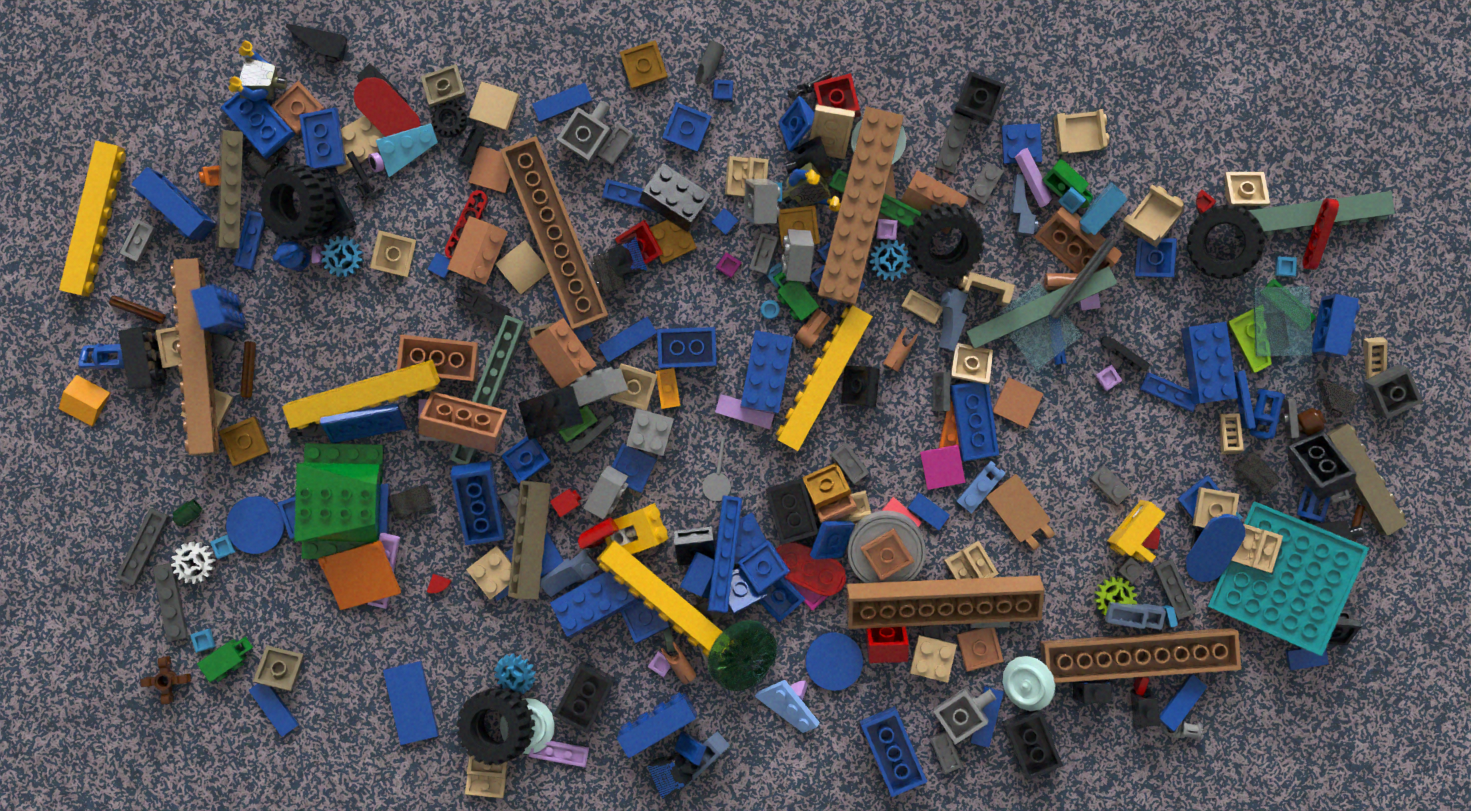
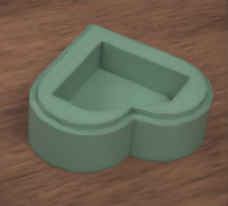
[663,627,675,653]

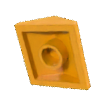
[59,375,111,427]

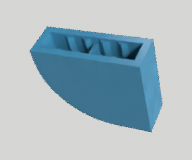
[1080,182,1128,235]

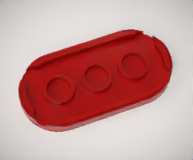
[354,77,421,137]
[776,541,846,596]

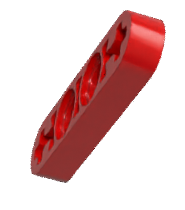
[445,190,488,259]
[1302,198,1339,270]

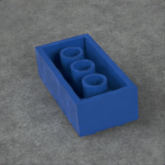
[132,167,217,241]
[190,284,246,335]
[1181,322,1238,404]
[740,330,793,415]
[451,460,505,546]
[550,571,639,638]
[617,692,697,759]
[860,706,927,797]

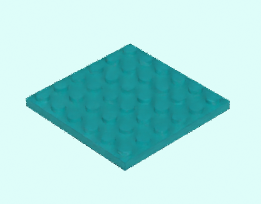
[1208,501,1369,656]

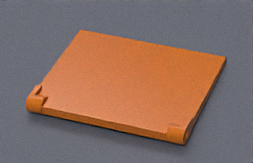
[318,540,401,610]

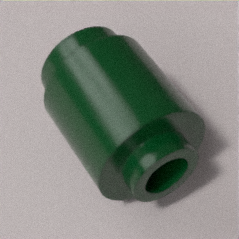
[172,499,203,527]

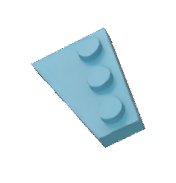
[376,123,438,177]

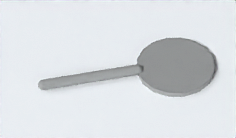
[702,437,731,501]

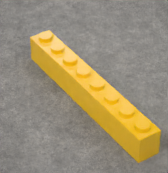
[59,140,126,297]
[776,305,873,451]
[282,359,440,429]
[596,541,732,659]

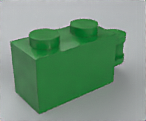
[1042,159,1093,208]
[773,271,819,322]
[197,637,253,683]

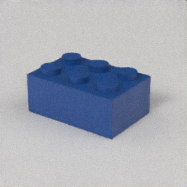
[1310,294,1359,358]
[657,327,717,369]

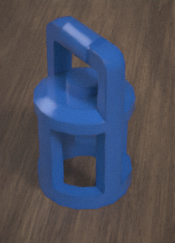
[272,241,311,271]
[78,343,125,370]
[1250,389,1285,440]
[1296,484,1331,523]

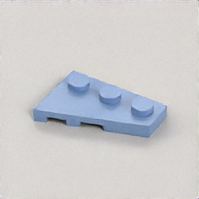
[754,680,819,733]

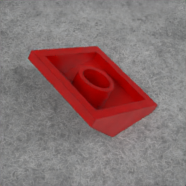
[615,220,663,265]

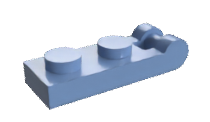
[956,460,1006,514]

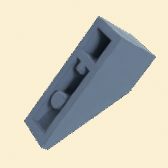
[685,731,730,787]

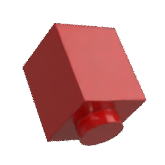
[550,488,582,517]

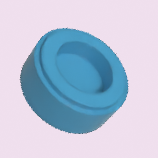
[761,300,780,319]

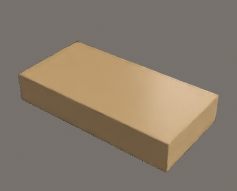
[901,289,943,325]

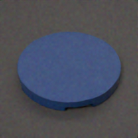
[226,496,286,554]
[805,632,863,691]

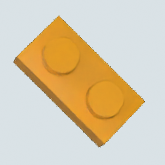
[655,368,681,409]

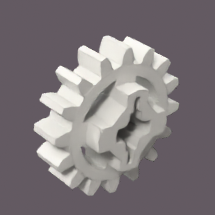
[171,542,216,584]

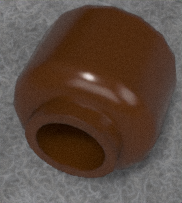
[1297,408,1327,436]

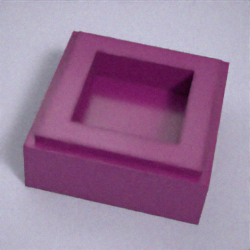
[716,252,742,279]

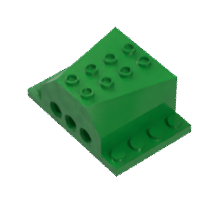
[294,443,384,559]

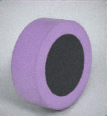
[368,152,384,173]

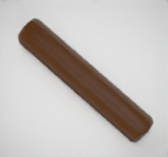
[109,295,166,324]
[240,341,256,398]

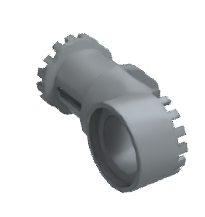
[1161,721,1203,741]

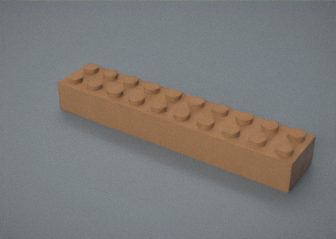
[818,106,904,306]
[500,136,608,331]
[171,258,220,456]
[846,575,1045,629]
[1040,628,1241,683]

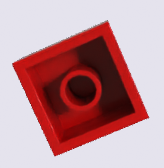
[814,73,861,118]
[865,626,909,663]

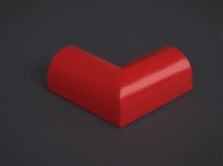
[578,517,619,549]

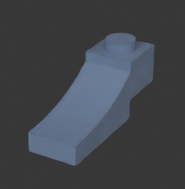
[1010,174,1038,236]
[938,288,968,351]
[540,549,599,597]
[1105,602,1166,630]

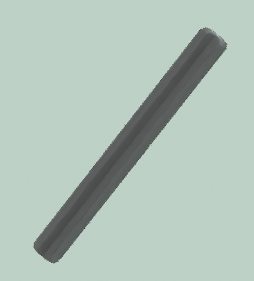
[1049,238,1116,319]

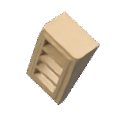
[1363,337,1388,379]
[1220,414,1244,454]

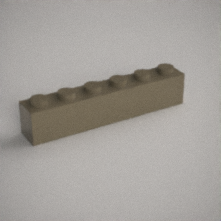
[216,130,243,249]
[1326,424,1407,536]
[508,481,551,599]

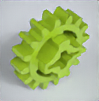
[1094,576,1137,615]

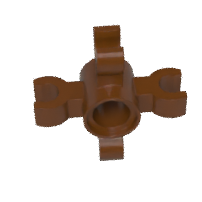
[140,656,191,705]

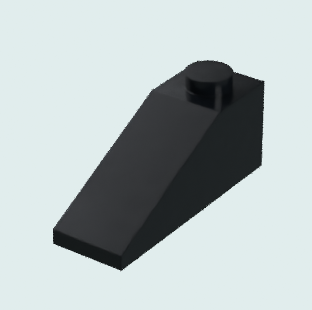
[286,23,348,63]

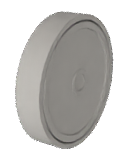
[848,510,926,583]

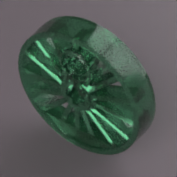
[708,620,777,691]

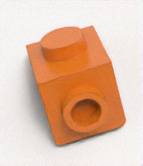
[198,165,219,187]

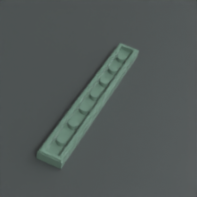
[966,266,1118,349]

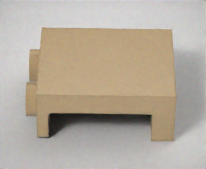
[1053,109,1109,155]
[1123,185,1184,247]
[958,272,1015,307]

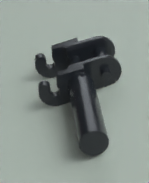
[788,71,832,101]
[346,151,385,199]

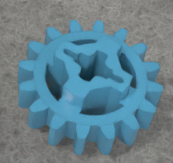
[321,236,364,278]
[869,239,912,282]
[494,653,536,694]

